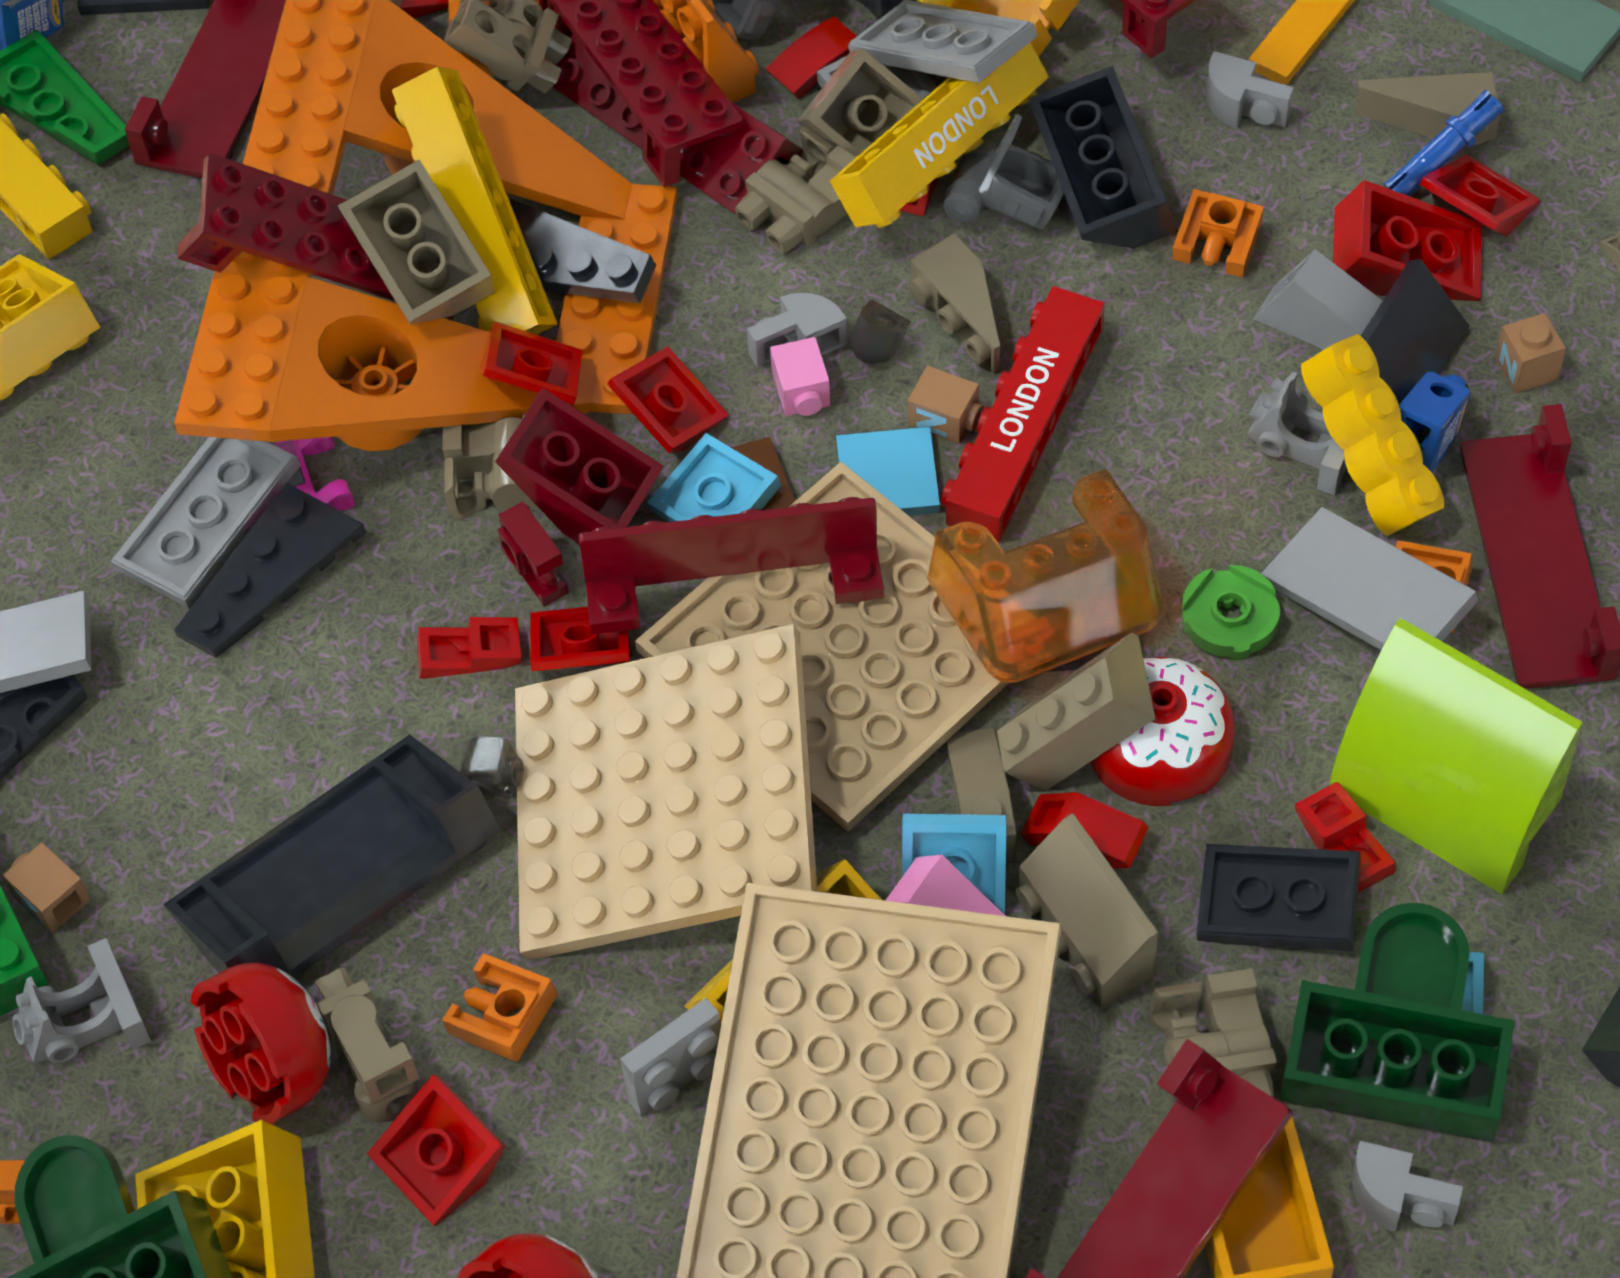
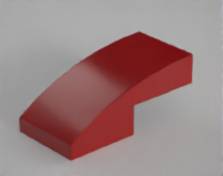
[765,16,857,99]
[416,617,521,679]
[1295,782,1396,892]

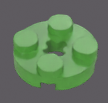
[1182,565,1280,660]

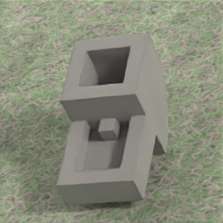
[1206,51,1294,128]
[747,293,848,367]
[1352,1141,1463,1232]

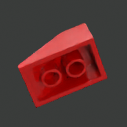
[1333,180,1482,301]

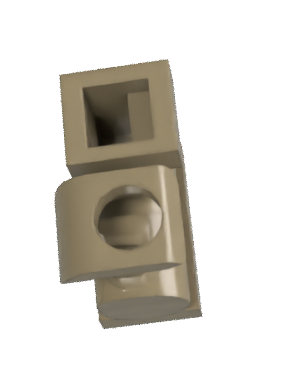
[443,0,572,94]
[735,126,856,255]
[442,414,539,520]
[316,967,419,1123]
[1150,968,1277,1098]

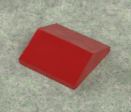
[1420,154,1541,237]
[480,321,583,405]
[607,346,729,454]
[530,607,631,672]
[367,1074,506,1226]

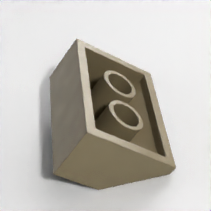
[338,159,495,325]
[997,633,1155,791]
[1016,814,1158,1007]

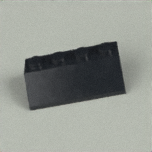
[1028,65,1177,248]

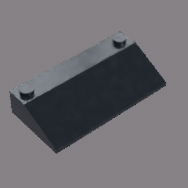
[164,734,501,978]

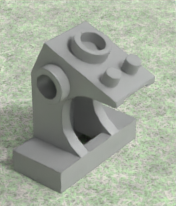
[1247,372,1347,495]
[13,938,151,1063]

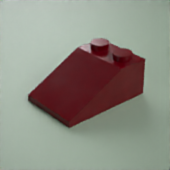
[495,388,664,544]

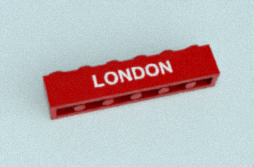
[941,286,1105,543]

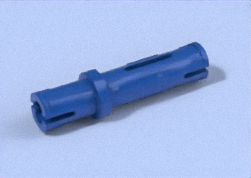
[1383,90,1505,197]

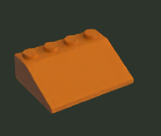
[653,0,759,103]

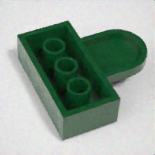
[1280,903,1515,1142]
[7,1135,232,1278]

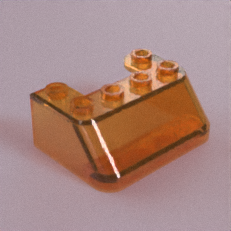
[927,469,1163,683]

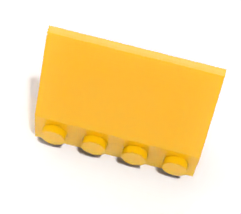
[0,254,101,401]
[135,1120,315,1278]

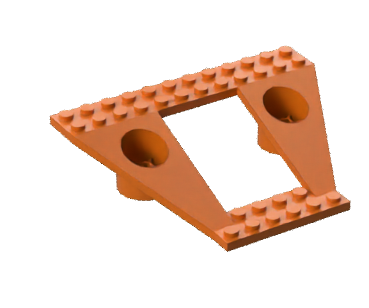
[174,0,678,451]

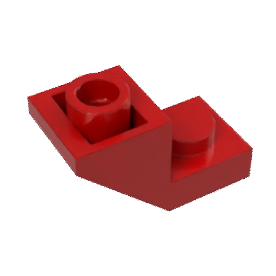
[1020,792,1149,869]

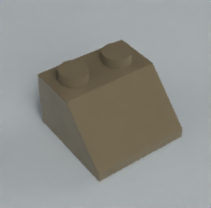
[796,48,923,157]

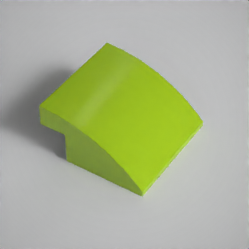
[1329,618,1583,894]

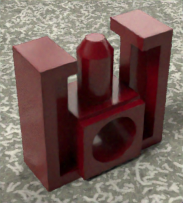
[497,501,569,607]

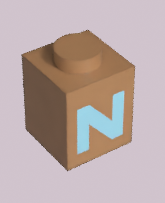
[1495,313,1566,393]
[907,365,983,444]
[3,842,91,933]

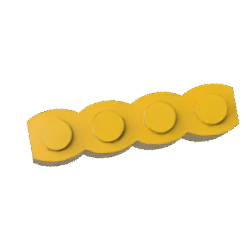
[1301,334,1444,536]

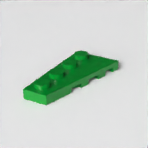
[0,29,129,165]

